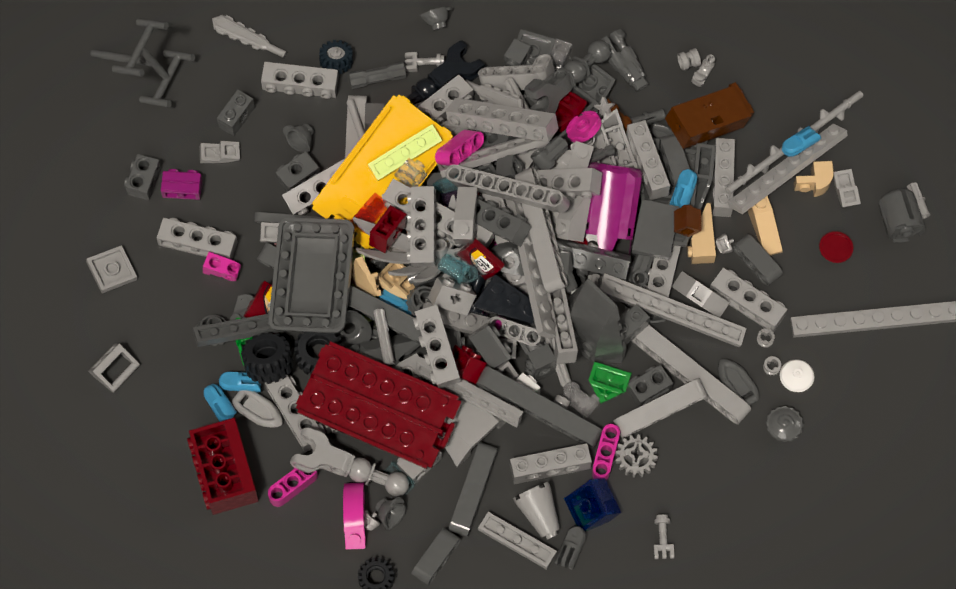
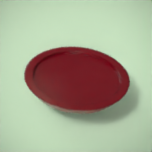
[819,231,853,263]

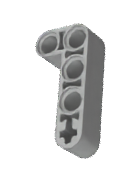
[478,54,555,91]

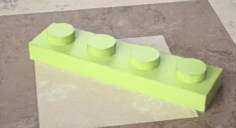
[368,125,442,181]

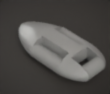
[232,390,283,428]

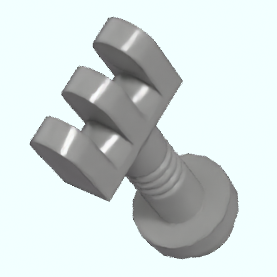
[405,52,446,72]
[653,515,674,559]

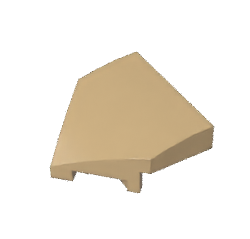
[351,256,381,296]

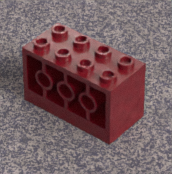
[187,418,259,515]

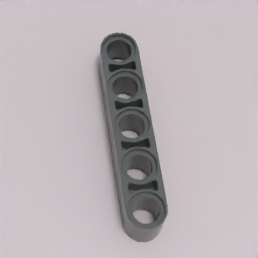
[449,442,498,537]

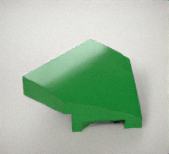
[589,362,631,404]

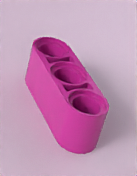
[435,129,484,166]
[592,424,620,483]
[268,468,318,507]

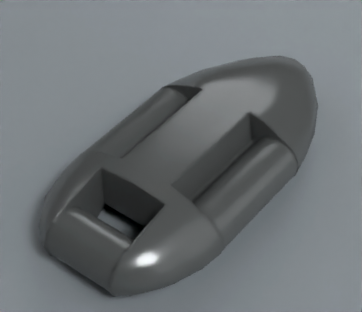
[718,359,759,406]

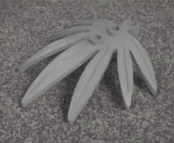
[353,194,462,283]

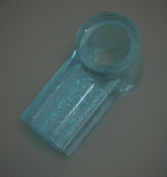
[437,253,478,284]

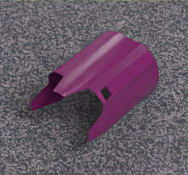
[585,162,643,255]

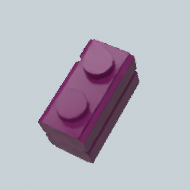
[161,169,202,200]

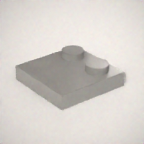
[86,245,137,293]

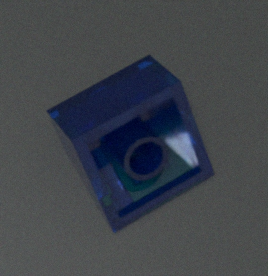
[564,478,621,532]

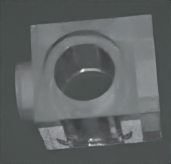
[394,158,427,188]

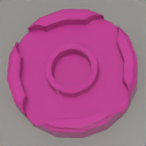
[566,110,602,143]

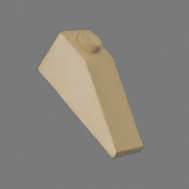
[747,196,783,256]
[687,203,716,264]

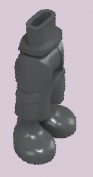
[601,29,649,92]

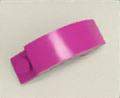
[343,483,366,549]

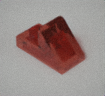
[350,193,386,233]

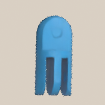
[782,126,821,157]
[670,169,698,208]
[219,371,261,392]
[204,384,236,422]

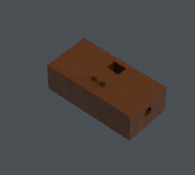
[665,86,751,149]

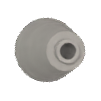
[513,482,560,539]

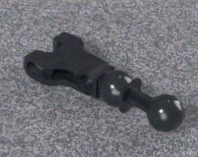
[406,40,486,105]

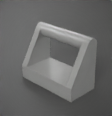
[88,343,140,393]

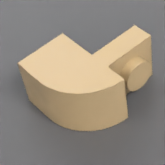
[794,161,833,197]

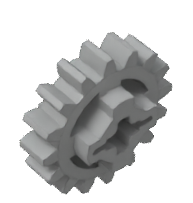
[615,434,658,478]

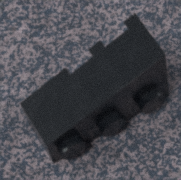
[471,275,534,325]

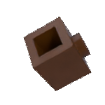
[674,205,702,237]

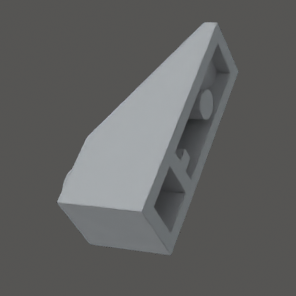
[555,183,591,242]
[453,187,478,244]

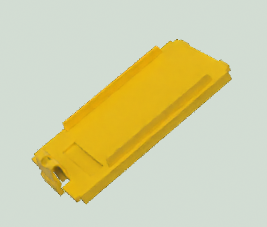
[312,95,453,250]

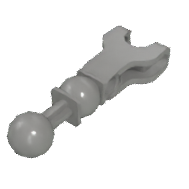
[290,428,409,497]

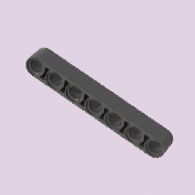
[476,366,602,449]

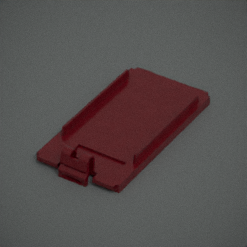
[296,341,462,470]

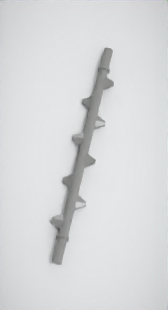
[725,91,863,194]

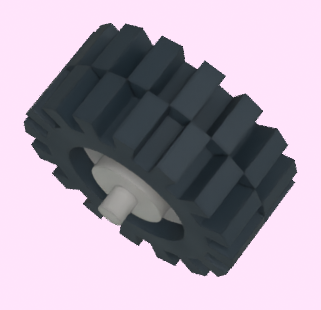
[319,40,353,74]

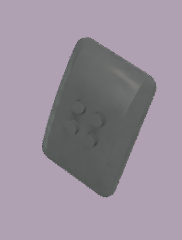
[269,217,355,333]

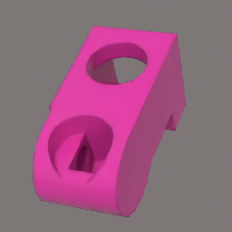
[203,252,241,281]

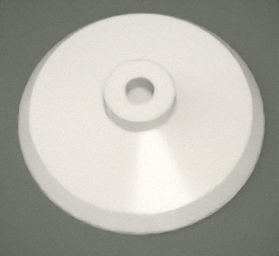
[780,359,814,392]

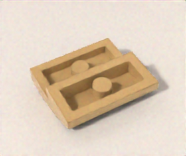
[376,263,415,300]

